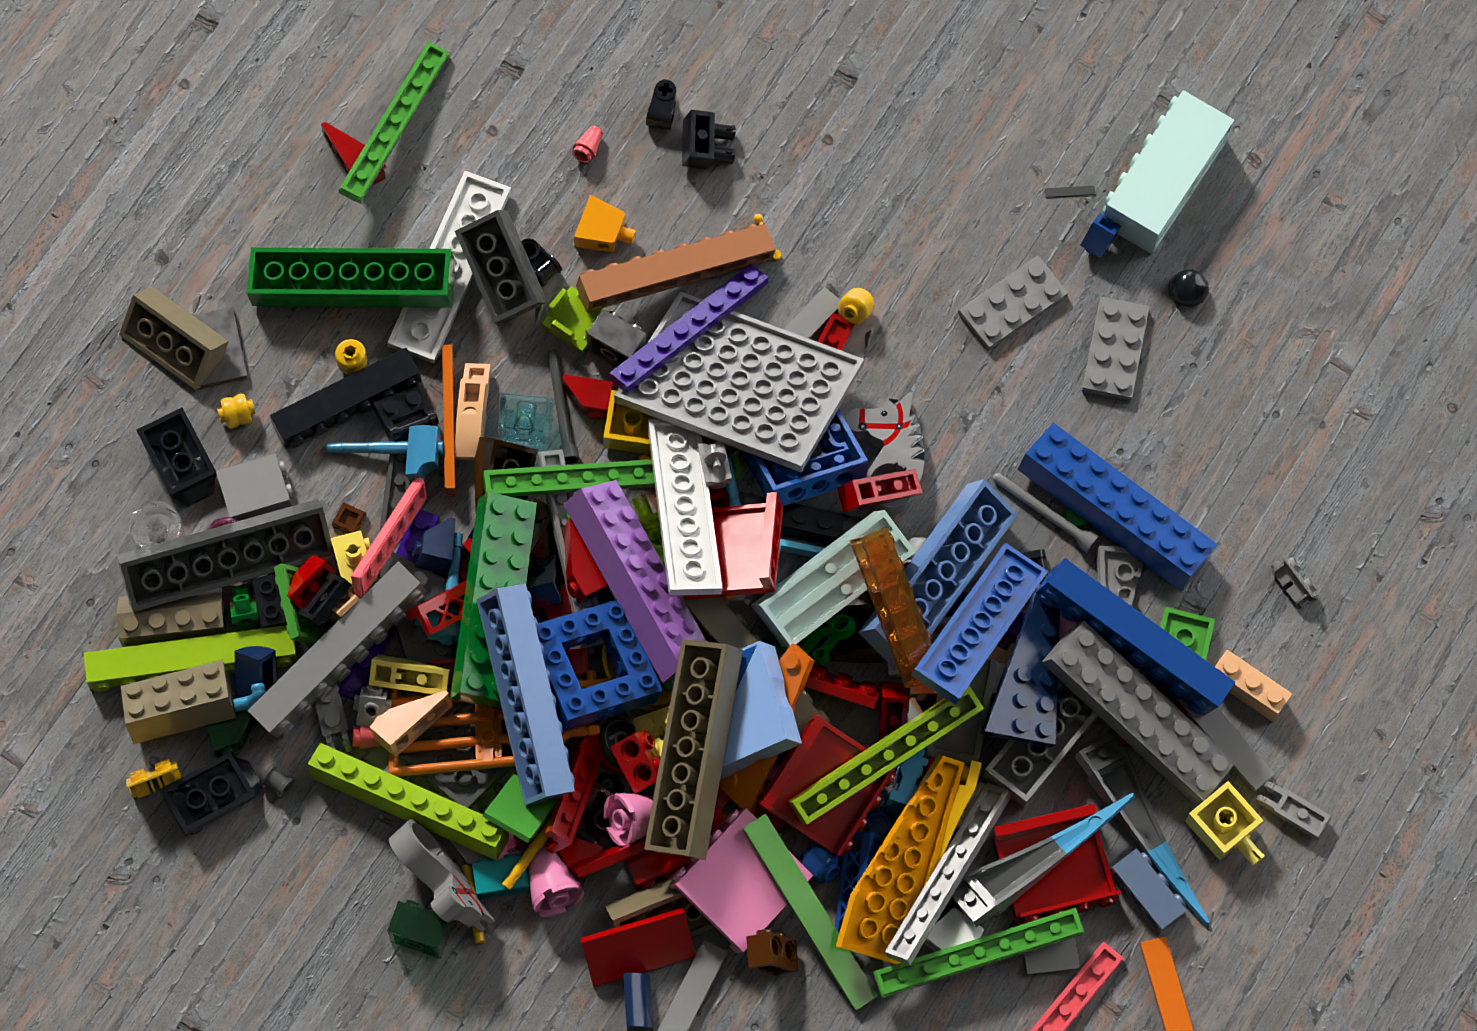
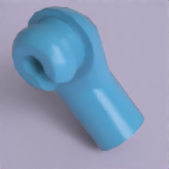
[233,683,267,712]

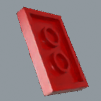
[805,664,881,709]

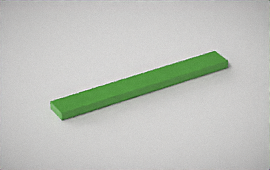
[338,41,450,204]
[742,814,878,1011]
[873,908,1085,998]

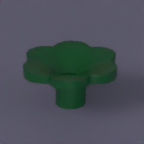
[592,772,624,802]

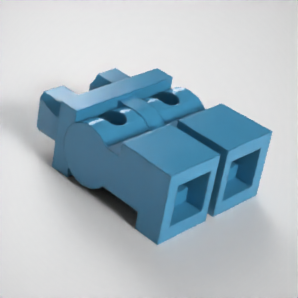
[880,746,929,818]

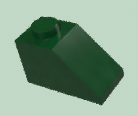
[205,709,256,758]

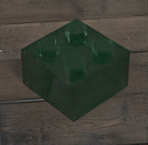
[387,900,452,959]

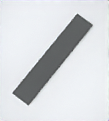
[1045,186,1095,197]

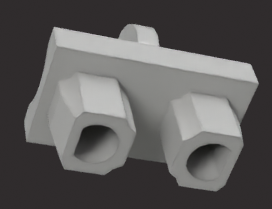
[698,441,732,490]

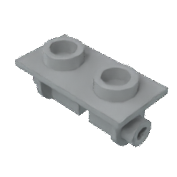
[1271,555,1318,607]

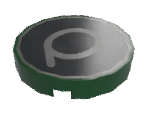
[598,719,639,770]

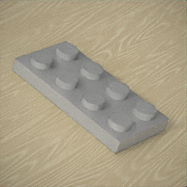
[958,255,1069,351]
[1082,296,1150,401]

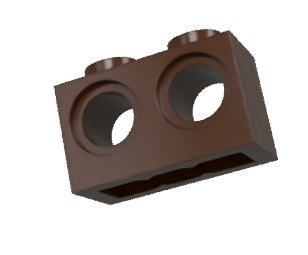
[746,929,799,976]

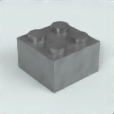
[587,309,646,368]

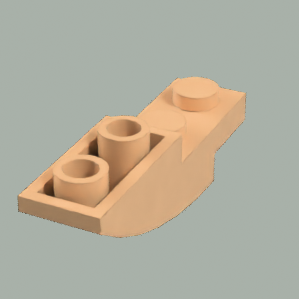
[455,363,492,460]

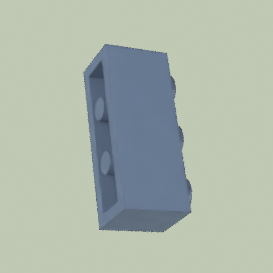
[1110,848,1187,935]

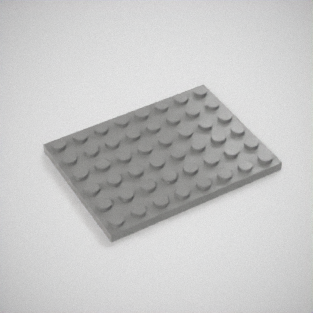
[614,291,864,472]

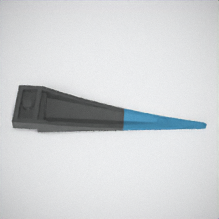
[1074,733,1209,926]
[951,793,1135,927]

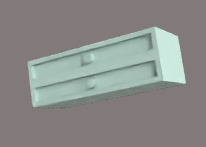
[1101,90,1234,254]
[751,510,916,647]

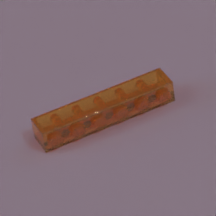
[849,527,932,688]

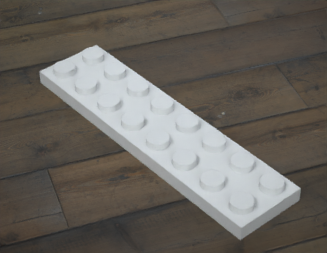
[387,171,511,364]
[647,419,722,596]

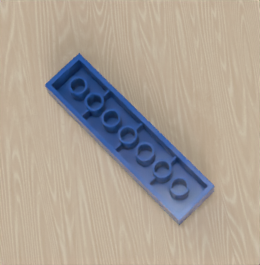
[1017,422,1218,592]
[1036,558,1235,716]

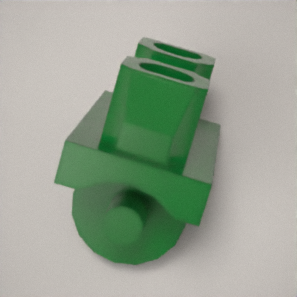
[230,584,258,631]

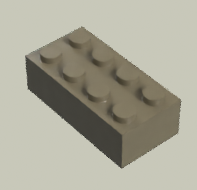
[121,660,236,744]

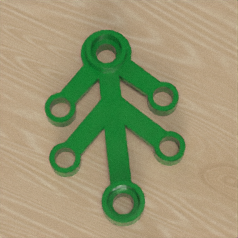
[760,614,857,665]

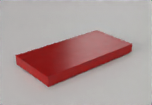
[580,908,696,987]

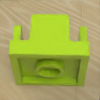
[541,286,610,354]

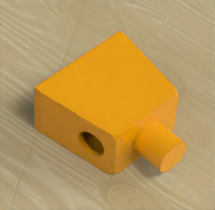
[574,195,637,253]

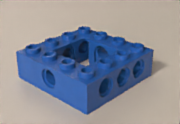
[740,409,868,506]
[537,600,663,732]

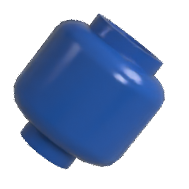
[800,844,840,884]

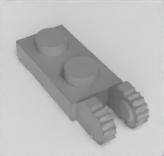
[315,682,352,752]
[1255,781,1332,840]

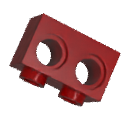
[610,729,661,794]

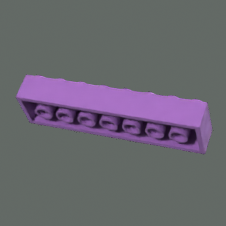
[563,480,707,683]

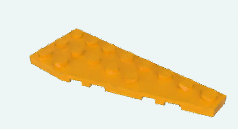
[836,755,965,964]

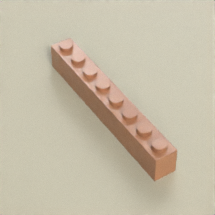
[576,224,776,313]

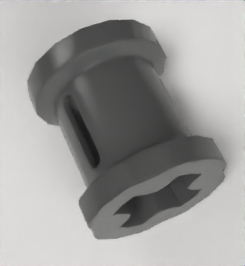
[259,764,295,798]

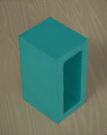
[472,853,530,900]

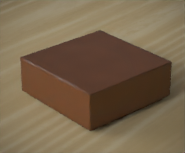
[332,502,367,534]

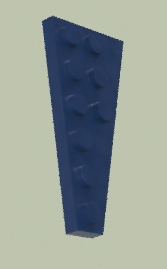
[980,592,1060,747]

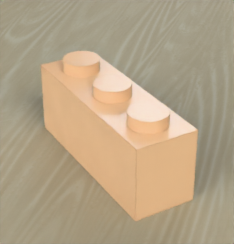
[1215,650,1292,722]

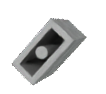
[216,454,294,523]

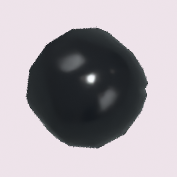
[1169,269,1209,307]

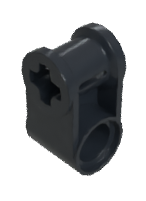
[646,79,677,130]
[521,238,563,287]

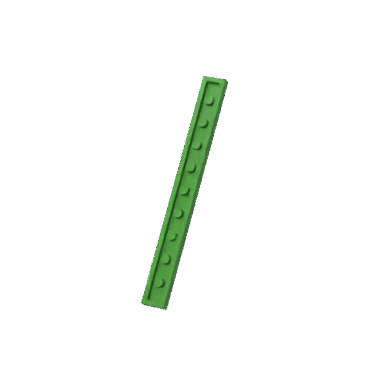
[483,454,742,497]

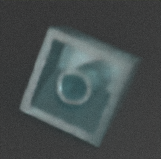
[498,393,553,446]

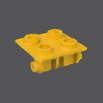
[126,759,182,798]

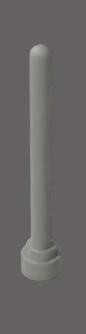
[993,473,1099,553]

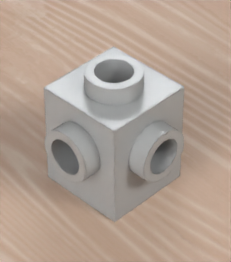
[353,685,392,727]

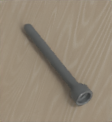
[548,349,579,464]

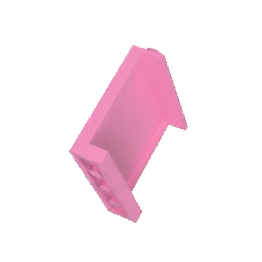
[669,808,813,953]

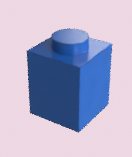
[1080,213,1122,258]

